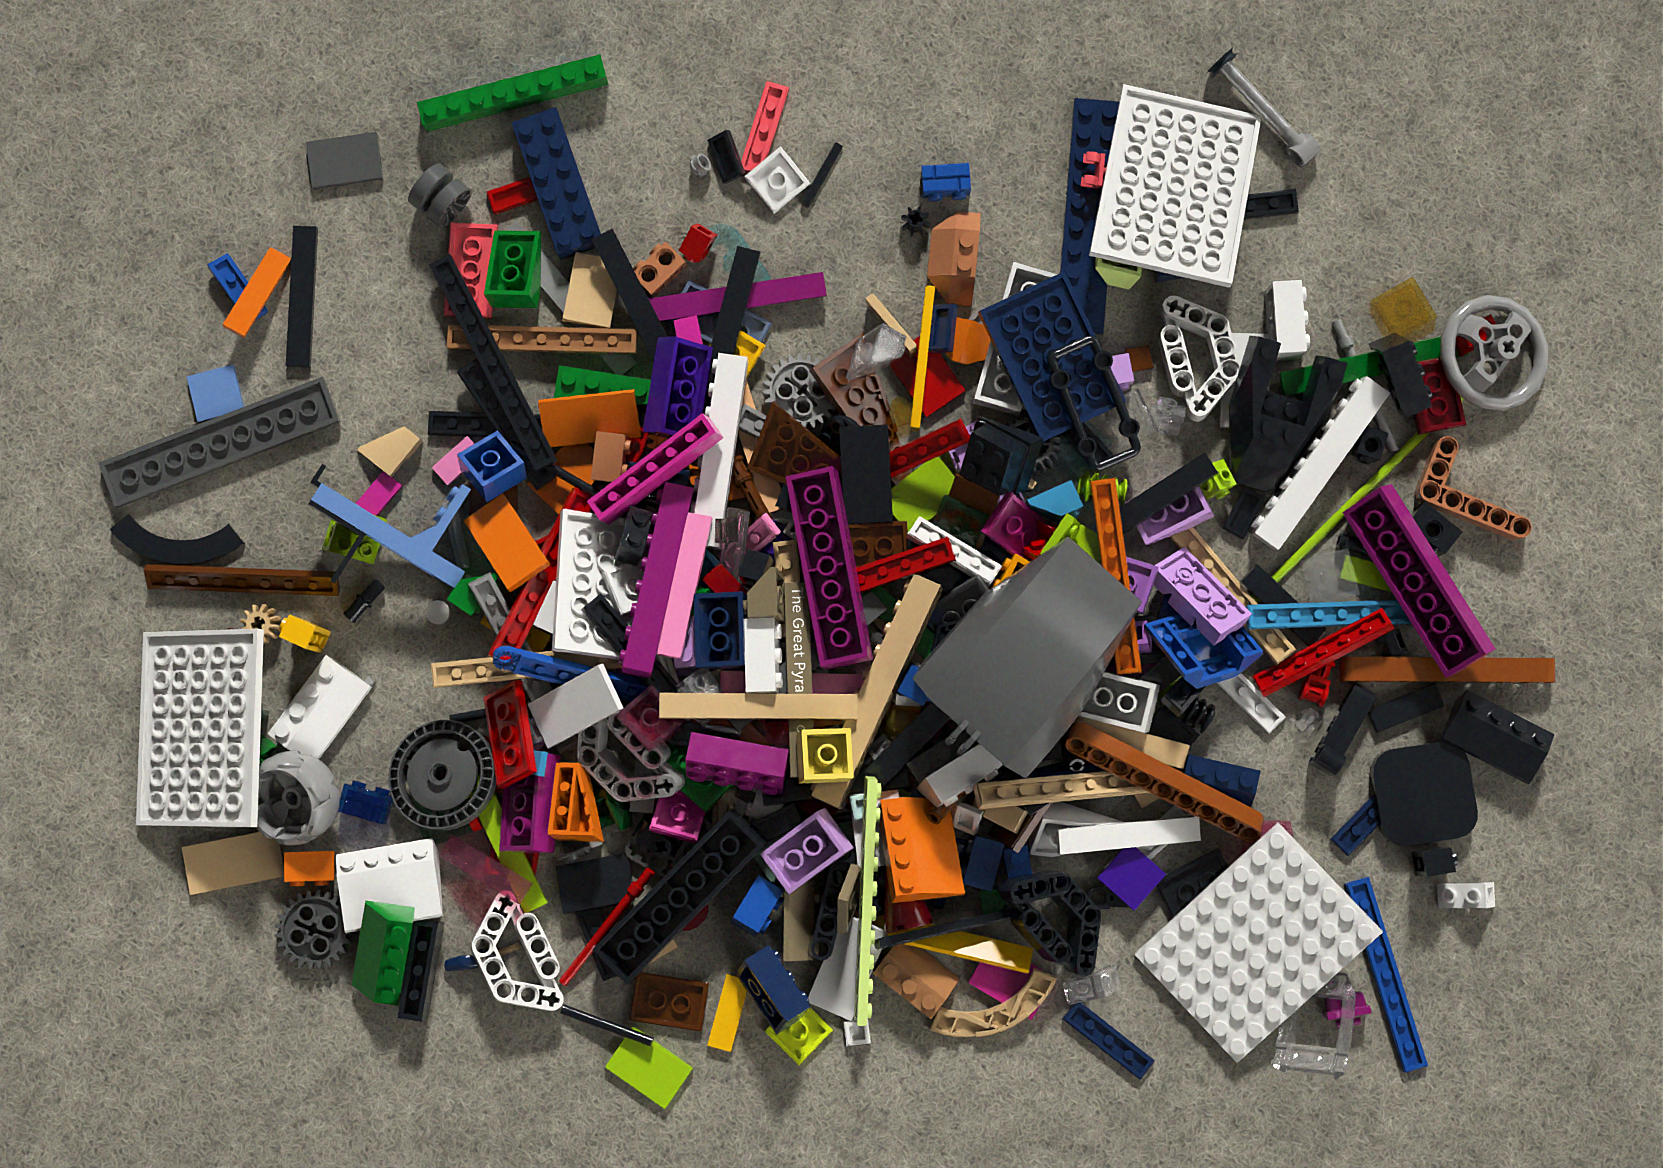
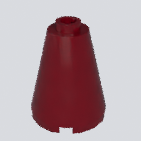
[884,872,933,933]

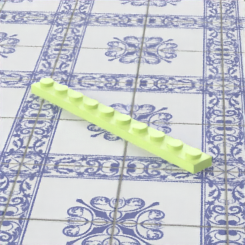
[854,776,881,1026]

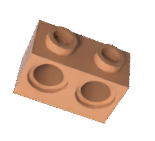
[633,241,687,298]

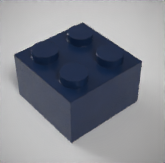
[960,835,1004,892]

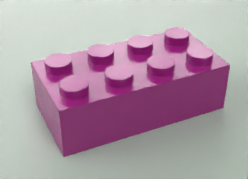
[686,732,789,795]

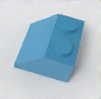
[1025,480,1083,523]

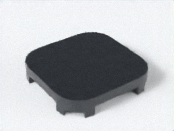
[1370,742,1478,846]

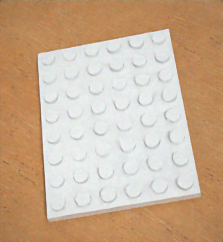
[1089,84,1262,288]
[136,629,264,827]
[1135,822,1383,1063]

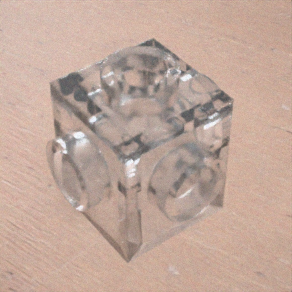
[1148,396,1186,436]

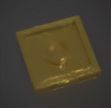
[1371,277,1437,337]

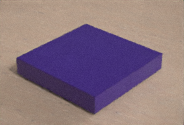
[1097,847,1166,911]

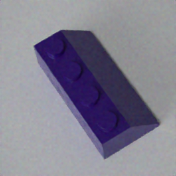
[643,337,713,438]

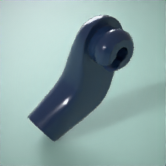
[444,948,491,972]

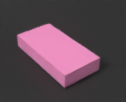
[432,436,474,486]

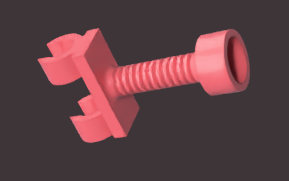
[1081,152,1106,189]

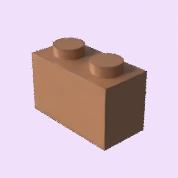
[591,431,632,482]

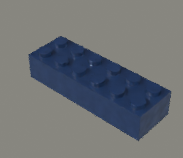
[511,107,601,260]

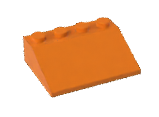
[877,797,965,903]

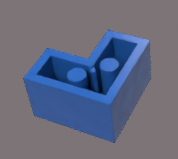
[730,875,784,937]

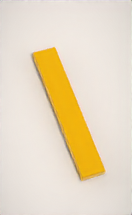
[910,286,935,432]

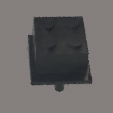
[959,416,1043,496]

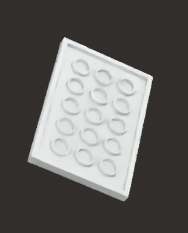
[552,509,653,660]

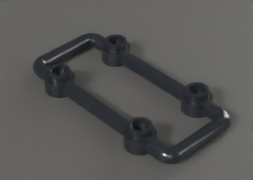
[1047,335,1141,472]

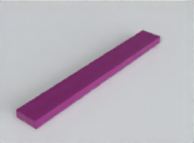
[649,272,827,322]

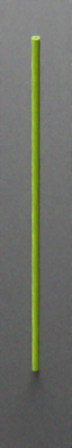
[1156,397,1464,703]

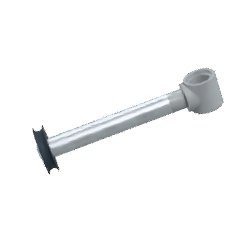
[1207,48,1321,167]

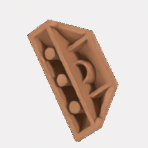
[927,211,981,306]

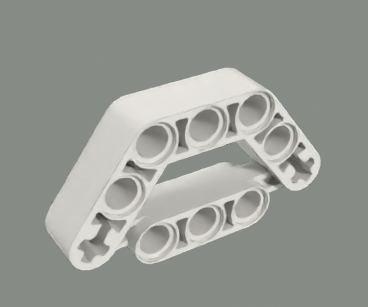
[1158,296,1240,422]
[470,891,563,1011]

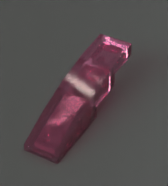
[439,834,533,905]

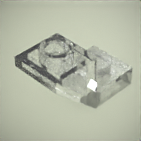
[1062,965,1121,1004]

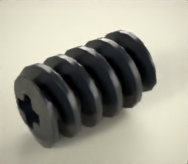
[1161,696,1215,733]

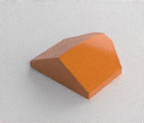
[945,318,991,365]

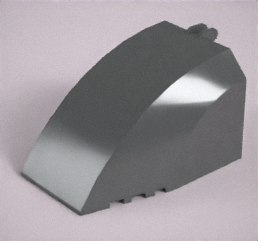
[913,536,1142,778]

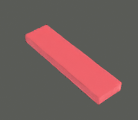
[741,81,789,173]

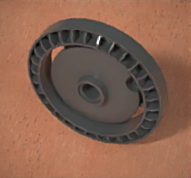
[388,720,497,831]

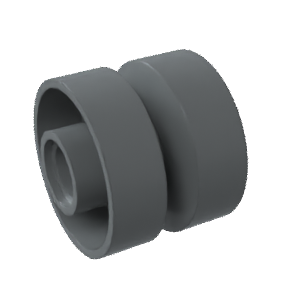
[408,163,472,228]

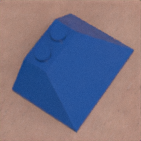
[1144,614,1264,689]

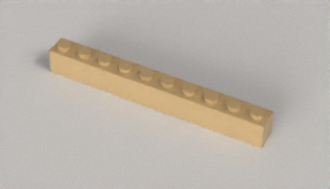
[811,574,943,810]

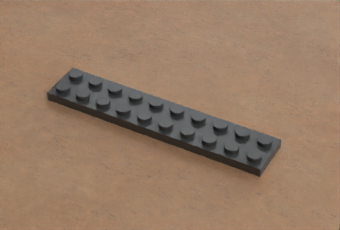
[99,377,341,508]

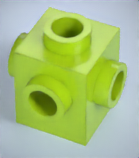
[1199,459,1236,500]

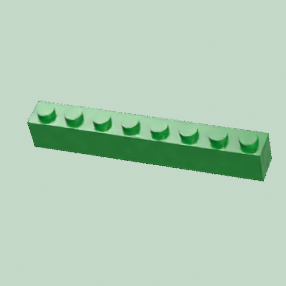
[417,54,609,132]

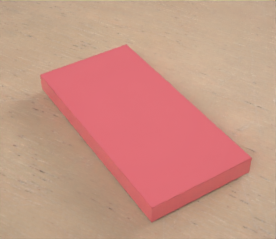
[444,222,498,319]

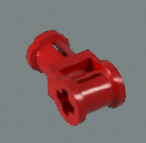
[1298,662,1336,708]

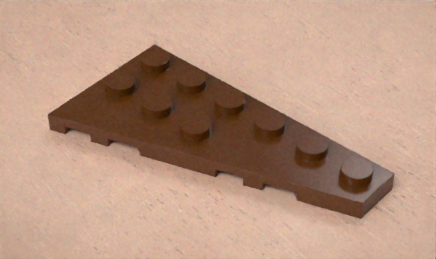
[809,332,912,488]
[747,401,843,494]

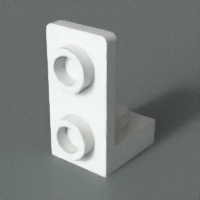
[1437,882,1495,908]

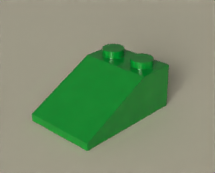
[484,231,541,308]

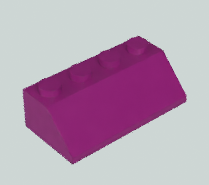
[499,753,561,853]

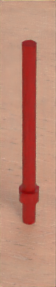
[559,867,654,986]

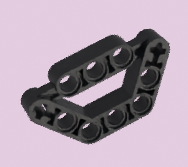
[998,870,1101,976]

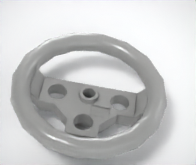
[1440,295,1549,411]

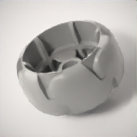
[256,751,340,845]

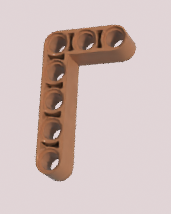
[1415,436,1532,540]

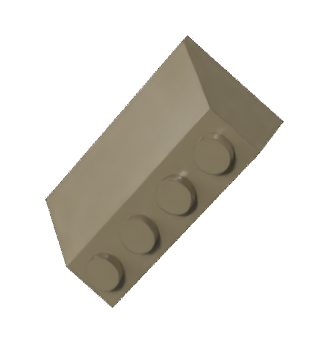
[783,873,820,961]

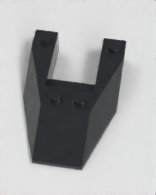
[1229,336,1348,494]

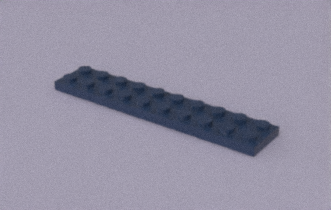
[1060,98,1119,335]

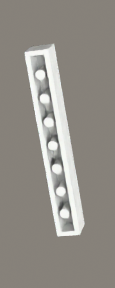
[690,353,749,550]
[1250,376,1390,550]

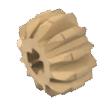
[240,604,281,644]

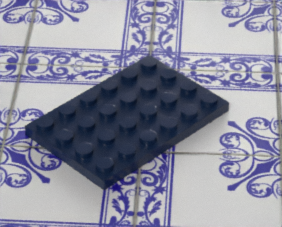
[978,271,1127,442]

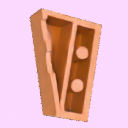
[548,763,604,842]

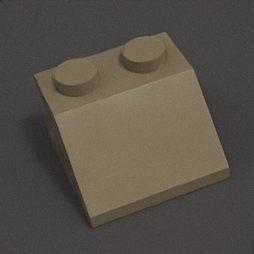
[744,567,785,624]

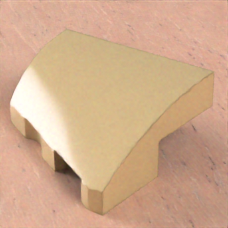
[357,426,423,477]

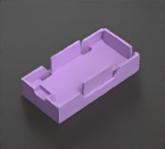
[1153,547,1252,645]

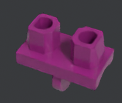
[1322,991,1371,1033]

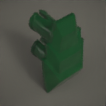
[593,786,633,831]

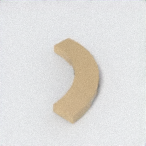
[929,967,1057,1037]

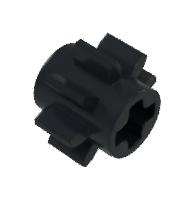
[901,206,930,237]

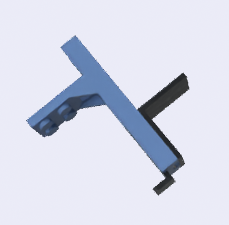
[308,464,471,588]

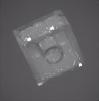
[846,323,906,380]

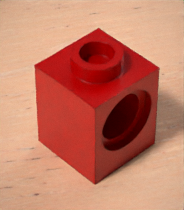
[678,223,718,263]

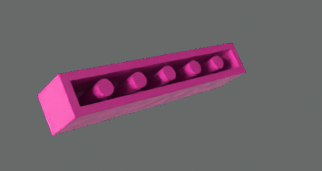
[587,413,724,525]

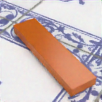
[223,247,291,338]

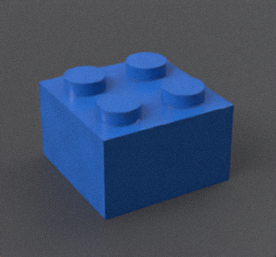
[457,430,527,502]

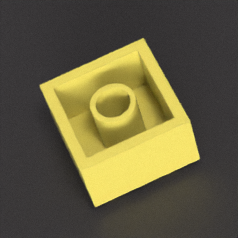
[796,728,854,784]

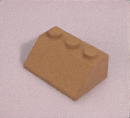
[872,944,960,1019]

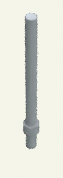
[1332,319,1399,453]

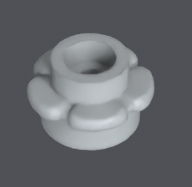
[689,154,711,177]

